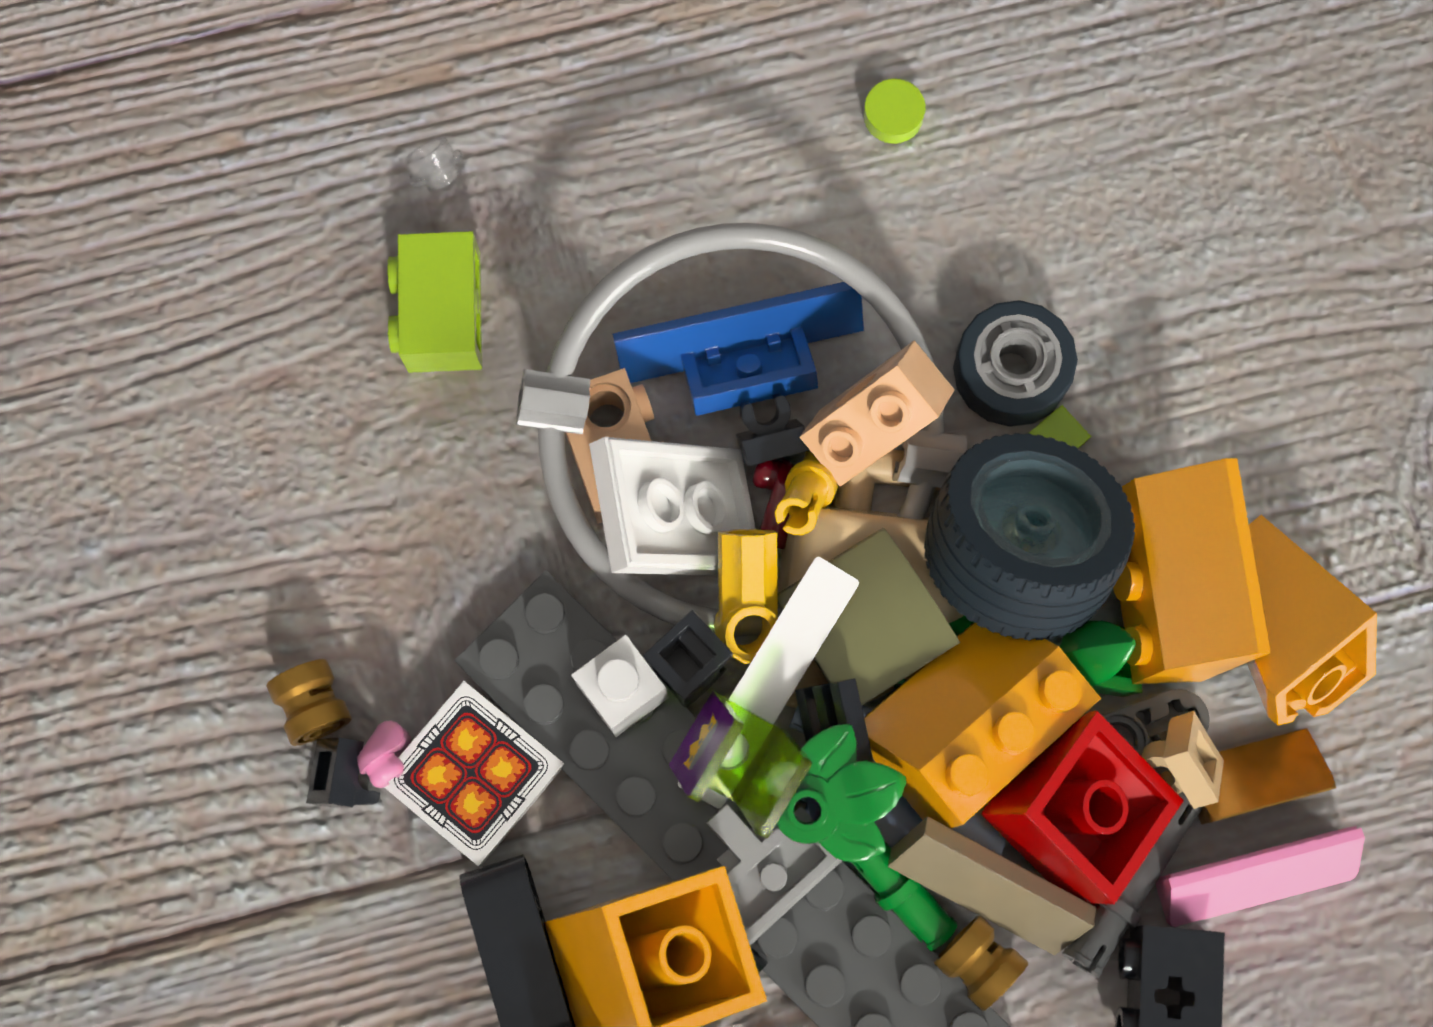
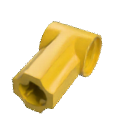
[714,529,778,664]

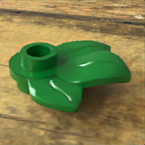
[776,724,906,862]

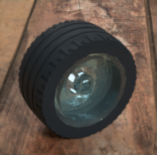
[924,433,1135,640]

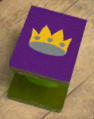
[669,691,812,839]

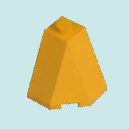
[1247,514,1377,726]

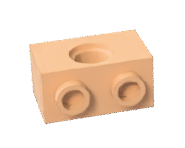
[800,340,955,487]

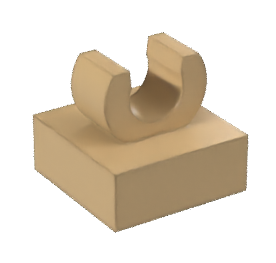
[1142,711,1224,809]

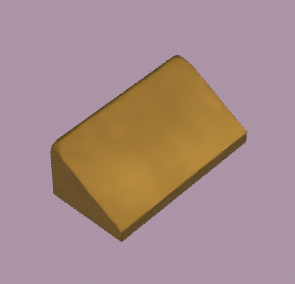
[1199,728,1337,825]

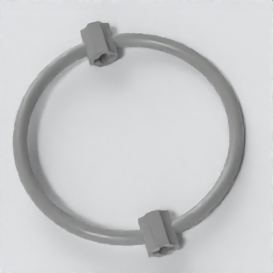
[515,223,967,636]

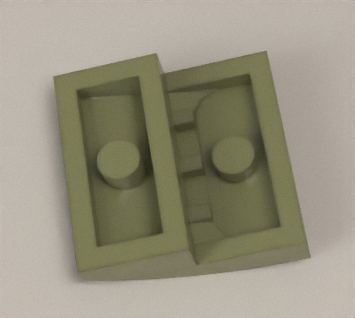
[778,528,960,705]

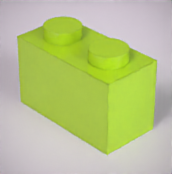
[387,231,483,373]

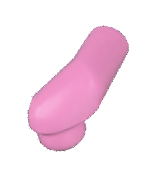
[357,721,411,788]

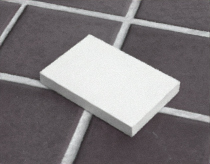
[589,437,756,576]

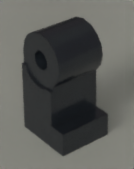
[643,610,733,708]

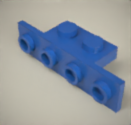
[612,282,864,416]

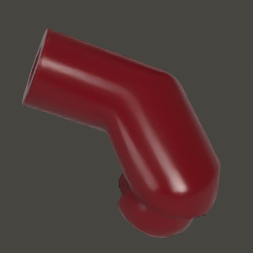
[752,457,794,549]

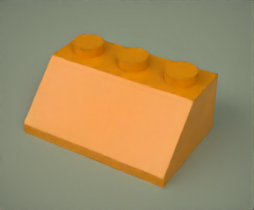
[1113,458,1271,684]
[864,622,1101,828]

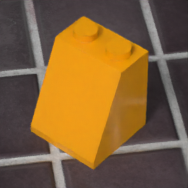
[544,866,767,1027]

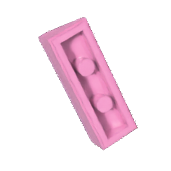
[1155,826,1365,927]

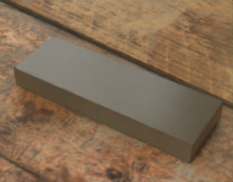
[888,816,1096,956]

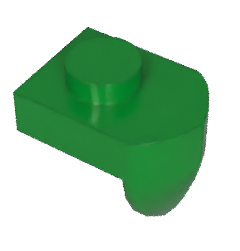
[1059,621,1143,697]

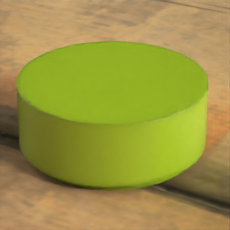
[864,79,926,144]

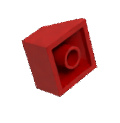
[981,711,1184,905]

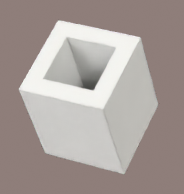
[572,634,668,737]

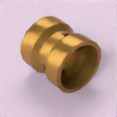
[266,659,352,746]
[934,915,1029,1011]

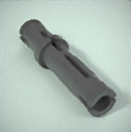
[1062,793,1202,978]

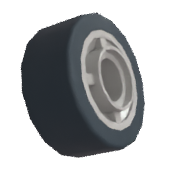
[953,300,1078,427]

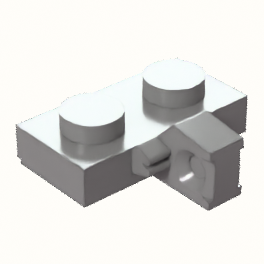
[706,804,842,945]

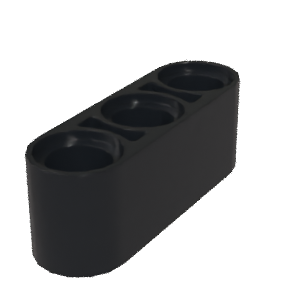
[459,854,575,1027]

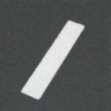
[678,557,859,808]

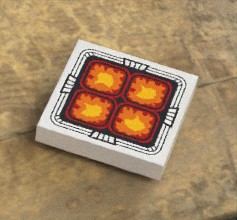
[384,681,564,867]

